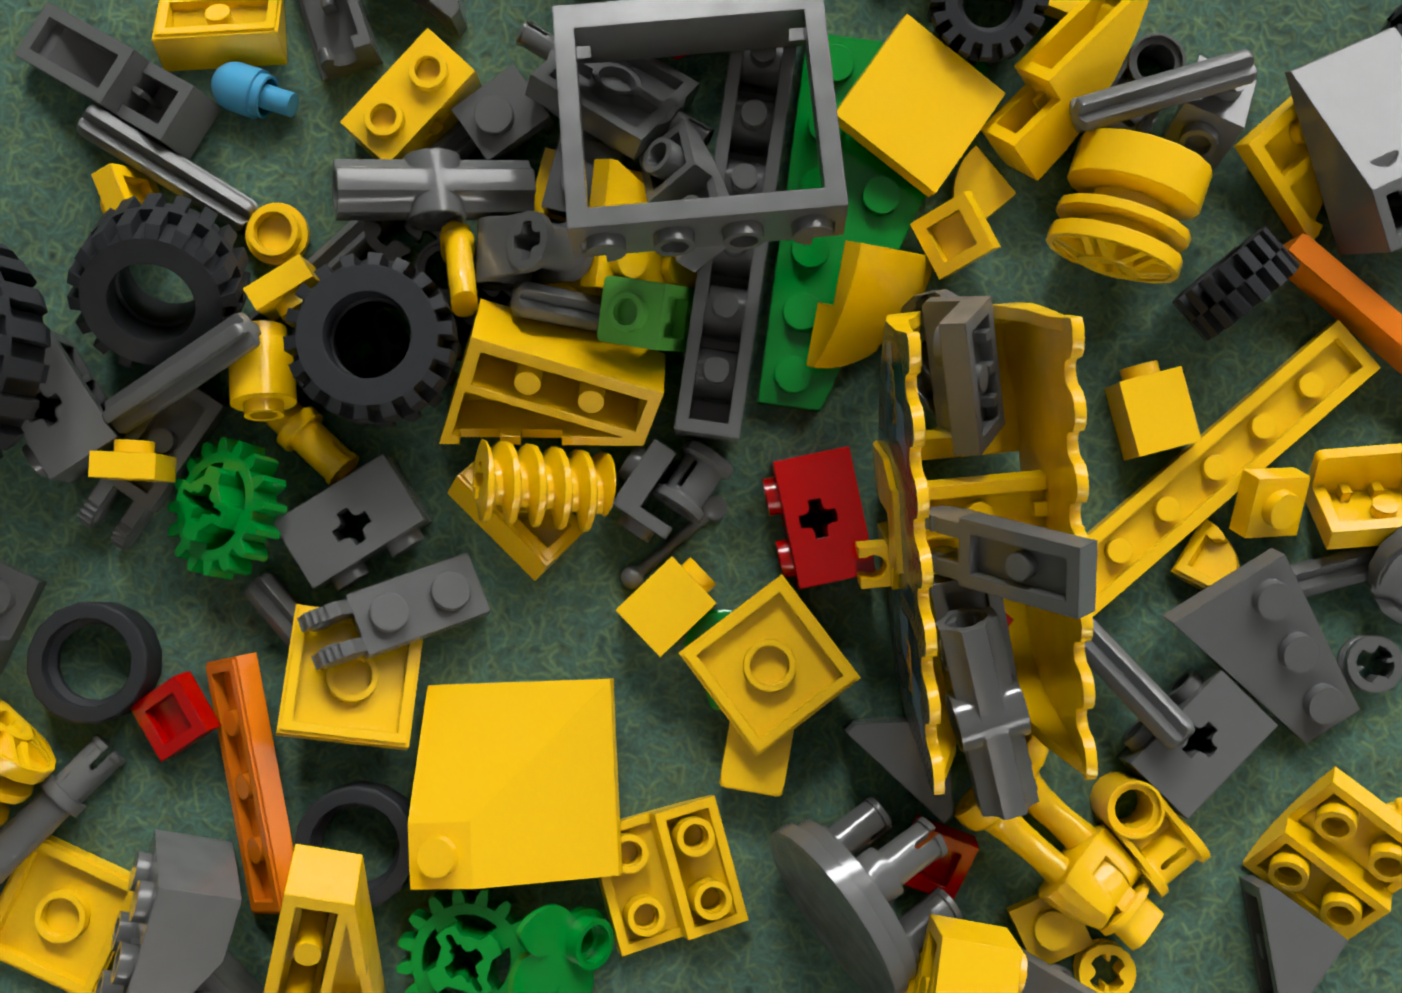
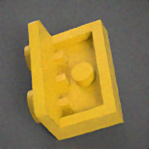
[1305,443,1402,550]

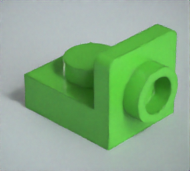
[597,276,695,352]

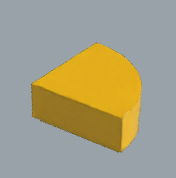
[952,146,1016,220]
[1171,519,1240,591]

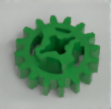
[167,437,287,580]
[396,887,529,993]

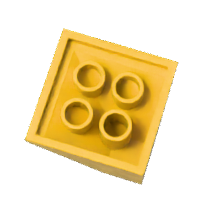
[408,678,623,890]

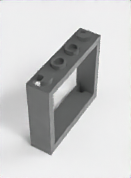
[552,0,848,262]

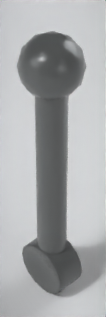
[620,496,727,590]

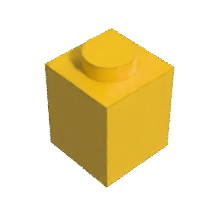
[1105,360,1202,461]
[616,556,717,657]

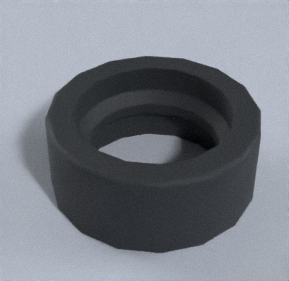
[26,602,162,724]
[293,780,410,906]

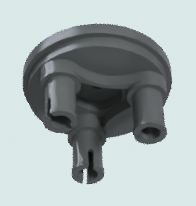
[770,796,963,993]

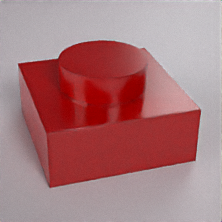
[131,671,222,762]
[904,815,979,900]

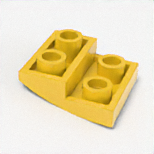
[1242,766,1402,940]
[598,795,749,957]

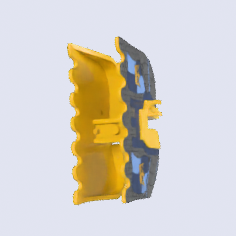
[855,302,1098,795]

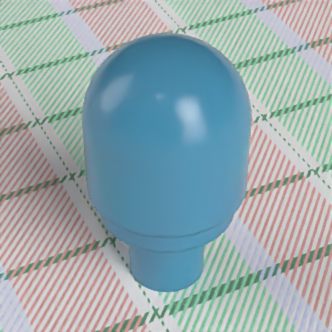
[211,61,299,119]

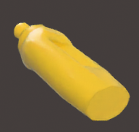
[439,220,478,317]

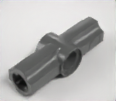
[331,148,536,231]
[935,605,1039,820]

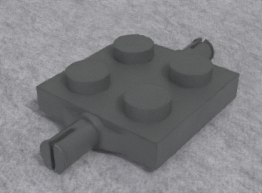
[516,20,714,160]

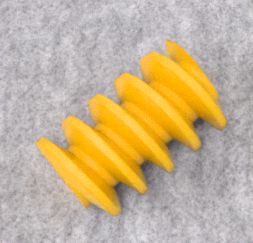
[473,439,616,532]

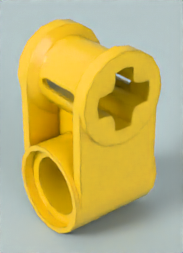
[1090,771,1211,898]

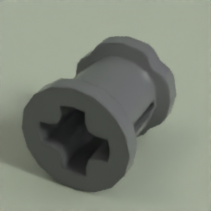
[652,440,734,524]

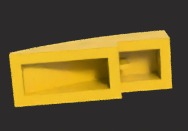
[981,0,1149,181]

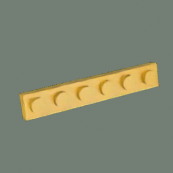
[1087,320,1381,617]

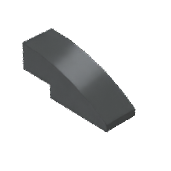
[14,2,222,160]

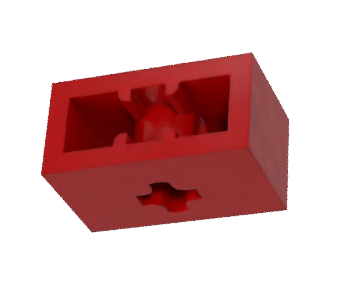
[762,446,876,589]

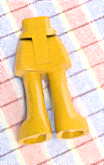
[954,733,1164,951]

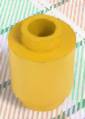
[228,320,297,422]

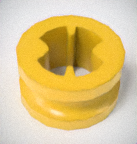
[1072,938,1137,993]

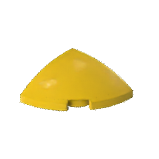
[806,240,933,368]

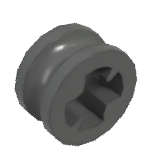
[1337,635,1402,693]

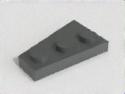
[1162,548,1360,743]

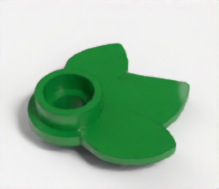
[508,904,614,993]

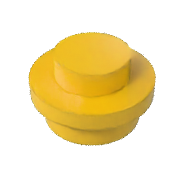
[245,203,310,267]

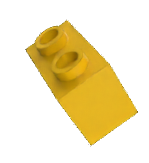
[340,28,482,159]

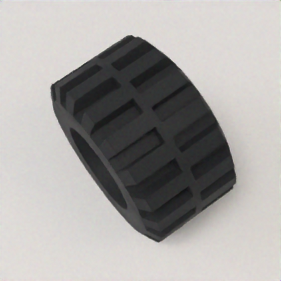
[67,193,251,373]
[283,252,463,428]

